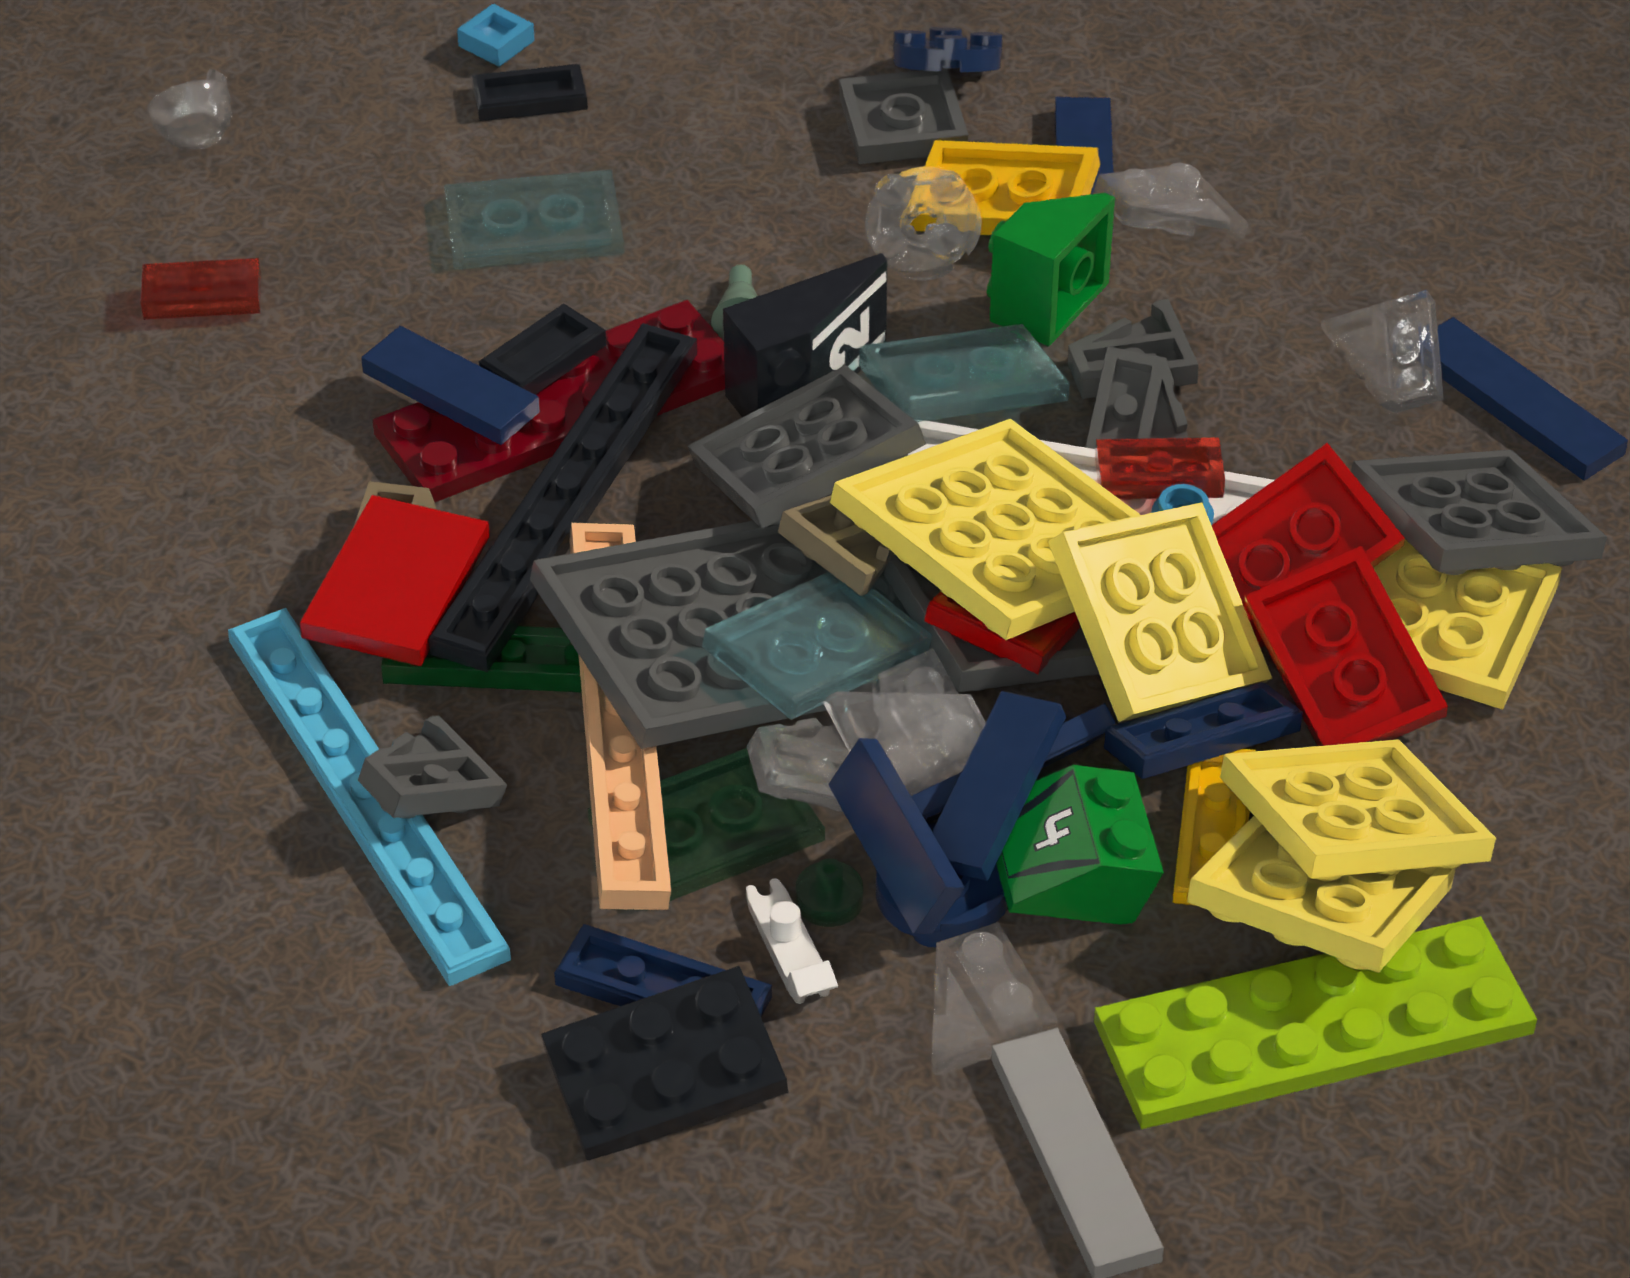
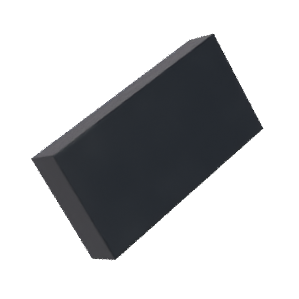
[472,64,588,121]
[479,303,606,395]

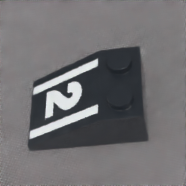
[723,253,888,418]

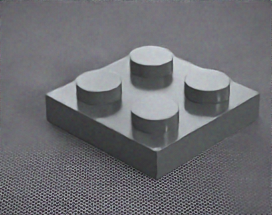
[839,68,969,164]

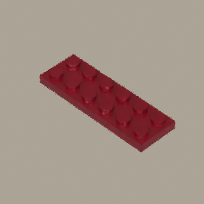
[372,299,725,503]

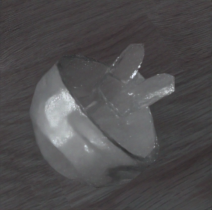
[147,68,233,150]

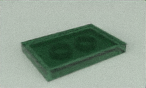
[588,741,825,911]

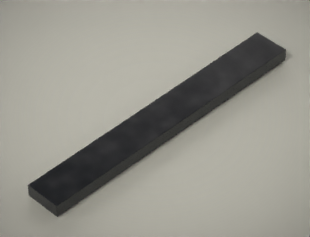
[428,323,697,673]

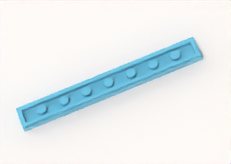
[228,608,511,986]

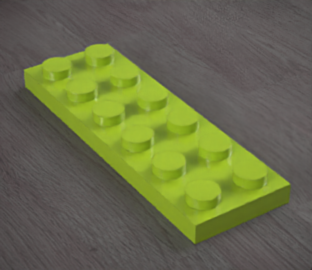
[1094,916,1537,1130]

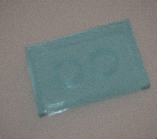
[444,170,624,270]
[858,324,1070,422]
[702,572,933,720]

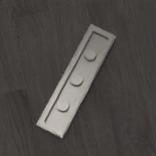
[991,1028,1164,1278]

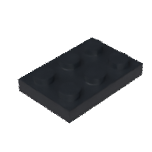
[541,966,789,1161]

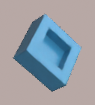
[457,4,535,67]

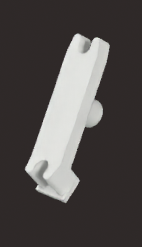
[746,878,838,1004]

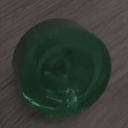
[796,858,863,927]

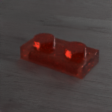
[140,258,261,320]
[1095,438,1225,500]

